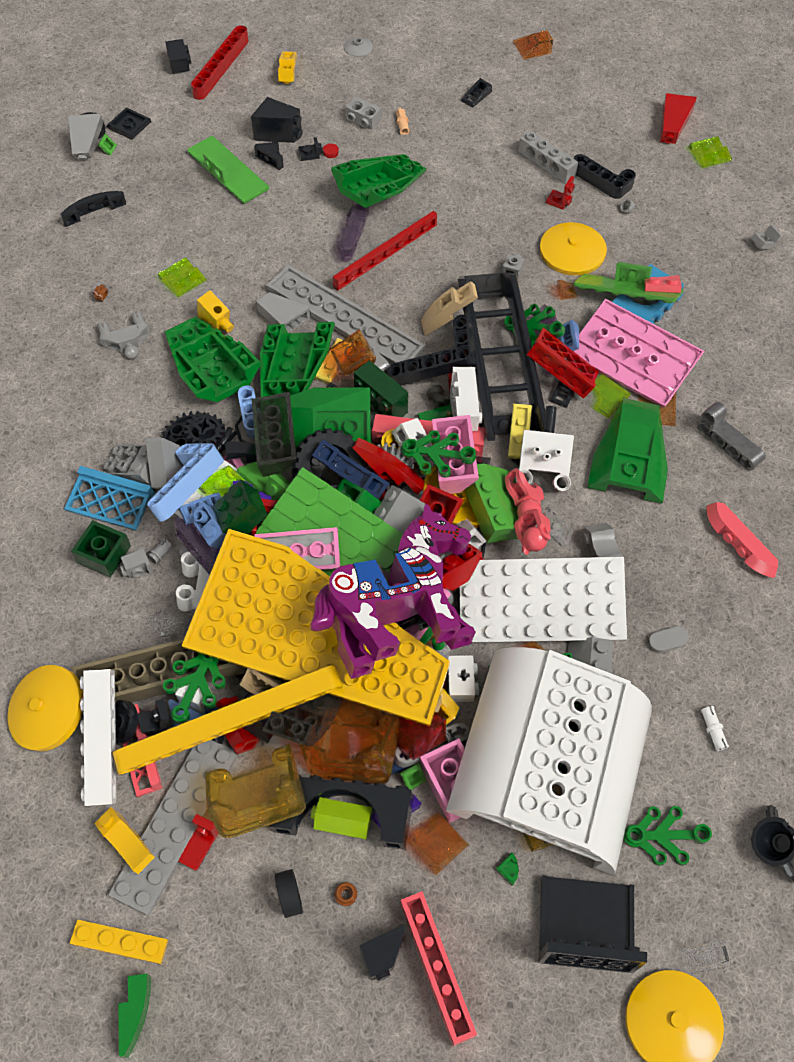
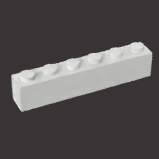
[80,669,116,806]

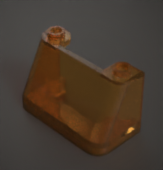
[300,710,401,784]

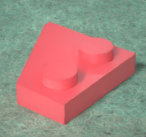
[644,275,682,293]

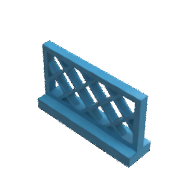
[64,466,155,531]

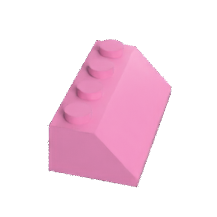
[432,415,479,494]

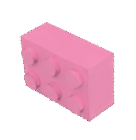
[420,739,465,823]

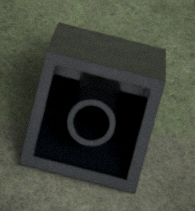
[251,97,303,143]

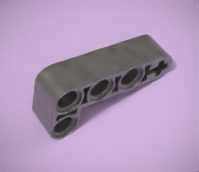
[697,402,766,471]

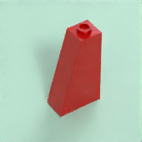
[660,93,697,144]

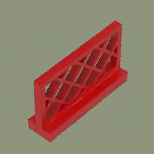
[527,328,599,399]

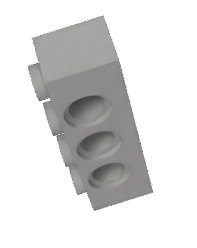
[518,130,578,184]

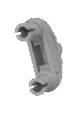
[97,311,150,359]

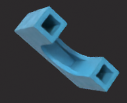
[612,264,684,324]

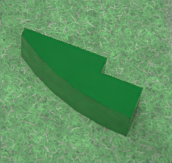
[118,973,151,1058]

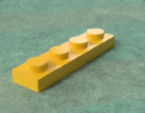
[70,919,168,964]

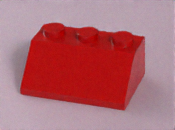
[420,484,464,524]

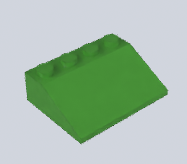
[464,464,519,543]

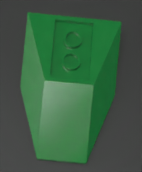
[257,387,371,456]

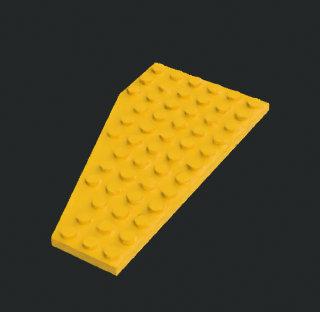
[182,529,450,726]

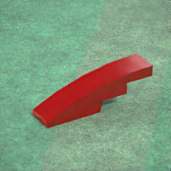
[352,438,425,494]

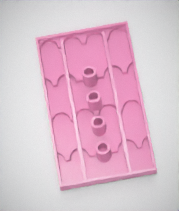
[574,299,705,408]

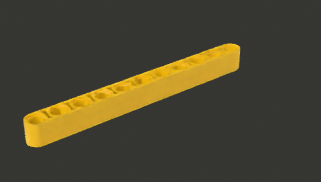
[112,665,342,775]

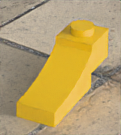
[278,51,297,84]
[94,807,155,874]

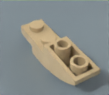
[421,281,478,336]

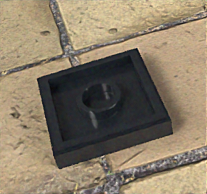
[107,107,151,140]

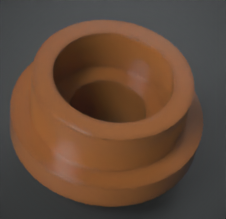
[93,284,108,302]
[334,882,357,906]

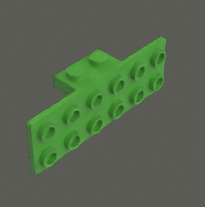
[187,136,269,204]
[573,262,684,303]
[236,460,291,501]

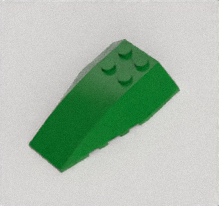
[165,316,261,402]

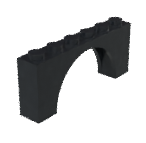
[270,773,414,850]

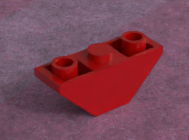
[442,544,482,591]

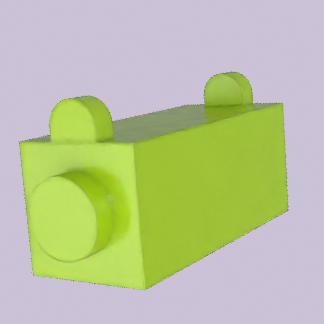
[311,797,372,839]

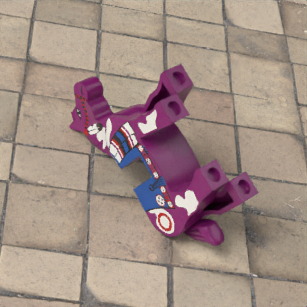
[310,504,476,679]

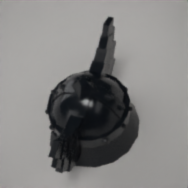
[751,805,794,882]

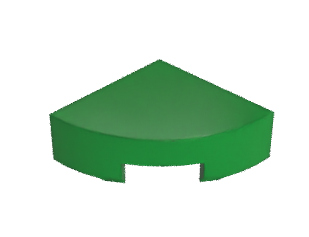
[496,852,519,886]

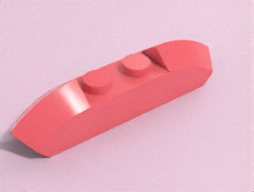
[706,502,778,578]

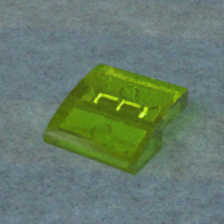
[688,136,732,168]
[158,257,207,297]

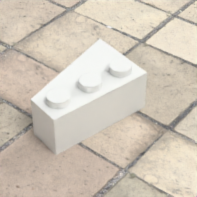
[450,367,482,431]

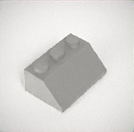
[374,485,425,534]
[567,637,613,673]

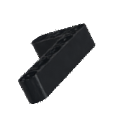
[387,314,477,386]

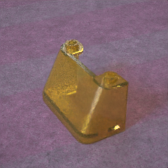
[205,744,306,838]

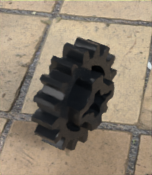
[184,412,225,447]

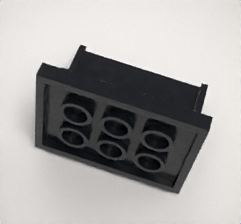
[538,875,647,973]

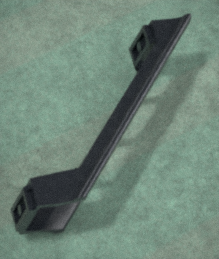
[457,272,545,441]

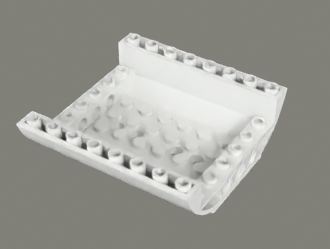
[446,647,652,876]

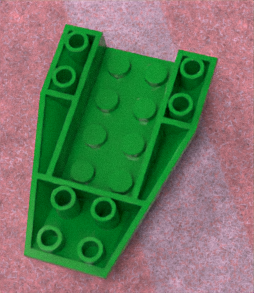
[331,154,427,208]
[260,322,335,406]
[587,398,668,504]

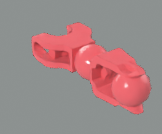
[505,468,551,555]

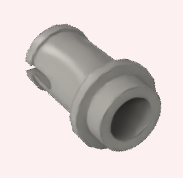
[147,539,172,564]

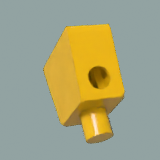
[197,290,234,333]

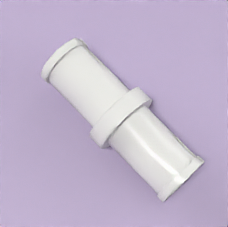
[701,706,729,751]

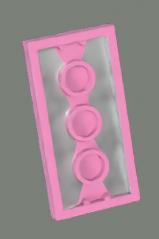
[254,527,340,571]

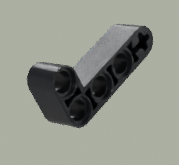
[574,154,636,199]

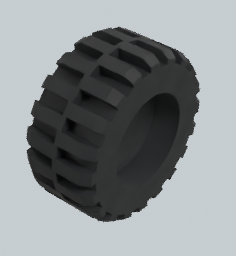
[291,428,367,489]

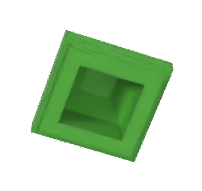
[98,134,117,156]
[400,763,427,790]

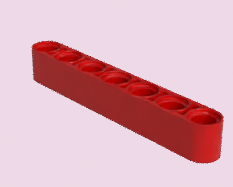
[191,25,249,100]

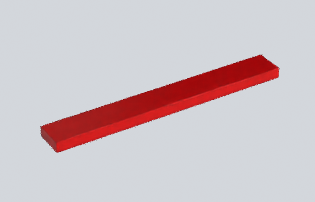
[333,211,437,291]

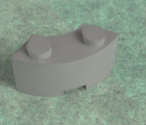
[583,522,622,558]

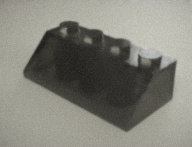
[252,392,297,477]

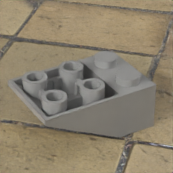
[101,445,153,489]

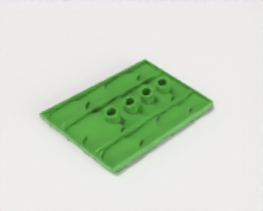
[256,467,403,576]

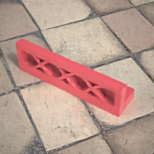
[123,704,163,797]

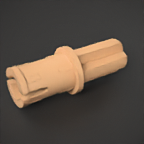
[396,107,410,135]

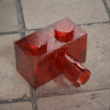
[395,712,446,760]

